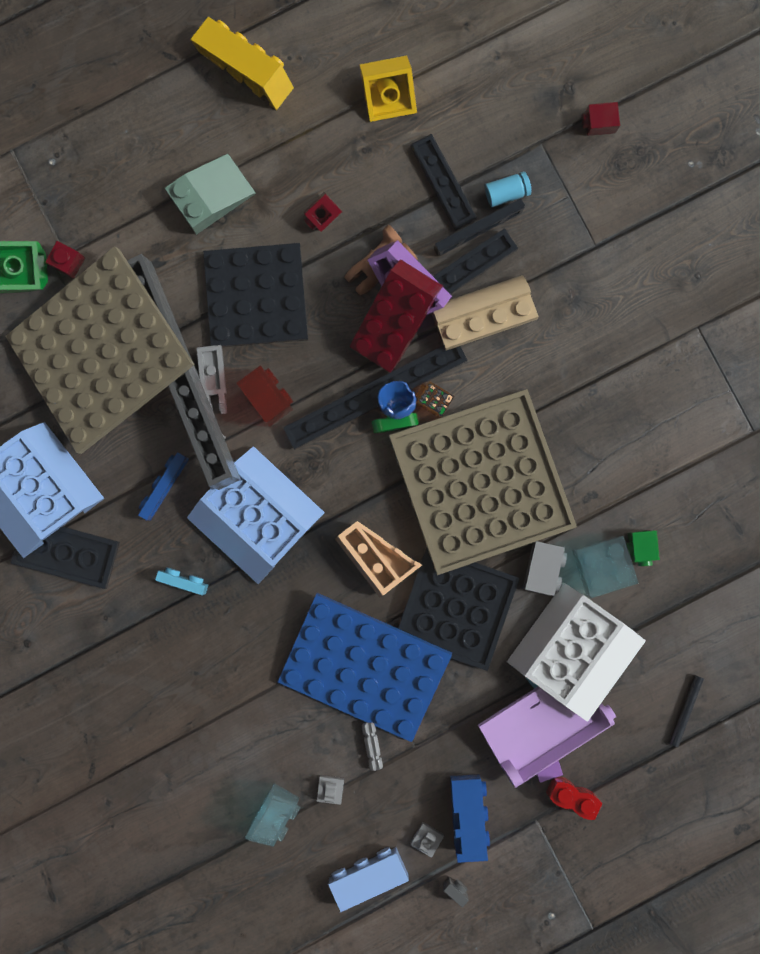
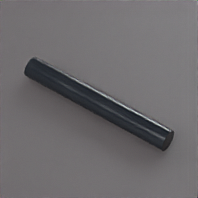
[669,675,704,747]

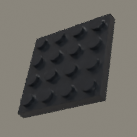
[203,243,308,347]
[398,547,520,671]

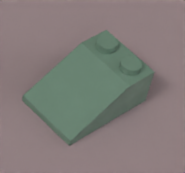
[165,154,256,235]

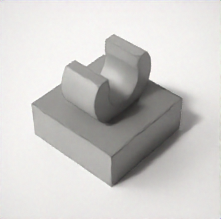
[317,775,344,805]
[410,822,444,858]

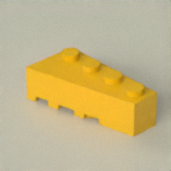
[191,17,294,110]

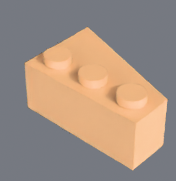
[335,521,422,597]

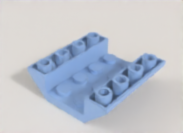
[0,422,104,558]
[187,446,325,584]

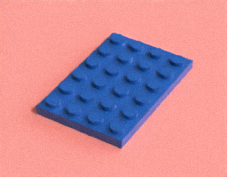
[278,593,452,742]

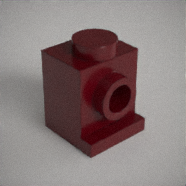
[304,192,342,232]

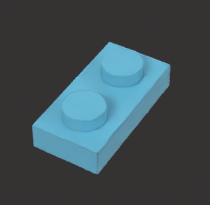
[155,567,208,595]

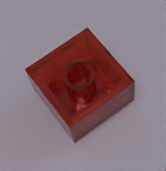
[237,365,294,427]

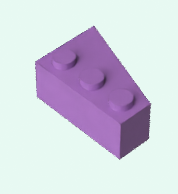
[367,240,452,314]

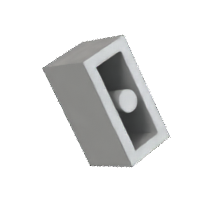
[523,541,567,596]

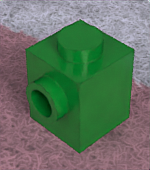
[625,530,660,566]

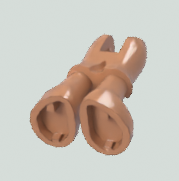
[345,224,418,295]

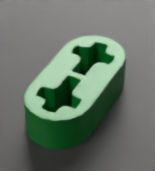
[371,413,419,433]

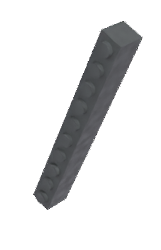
[127,254,241,490]

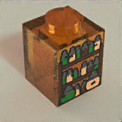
[415,381,455,418]

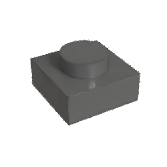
[443,877,469,908]

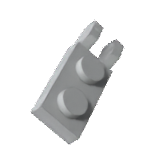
[197,345,227,414]

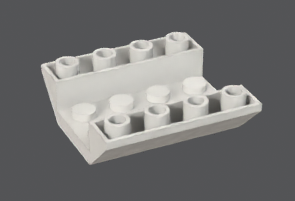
[507,583,646,722]

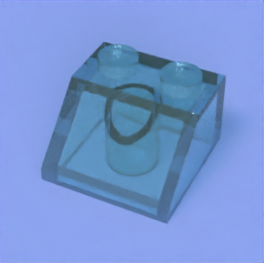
[245,783,300,847]

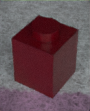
[582,102,620,136]
[46,241,85,279]

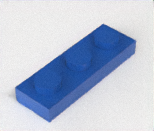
[139,452,189,520]

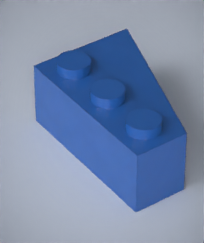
[450,774,490,863]

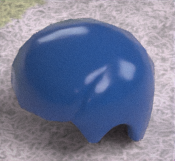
[377,381,416,420]

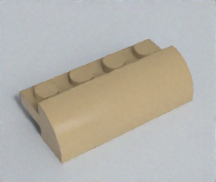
[431,275,539,350]

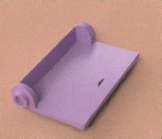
[478,686,616,788]

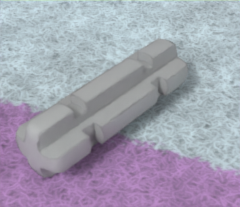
[362,722,383,771]

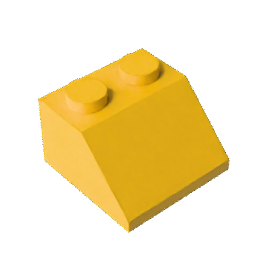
[360,55,417,122]

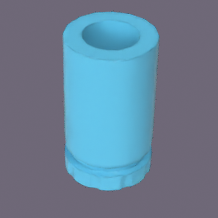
[484,171,531,207]

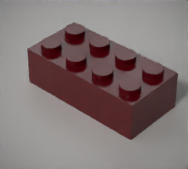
[349,259,443,373]

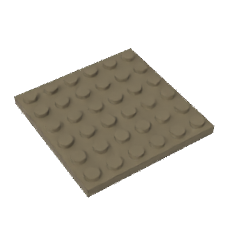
[5,246,195,454]
[389,389,577,575]

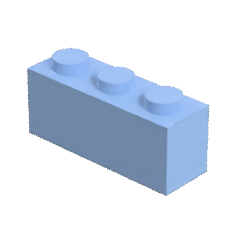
[328,847,409,912]

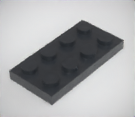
[11,526,120,589]

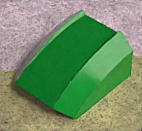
[0,241,48,294]

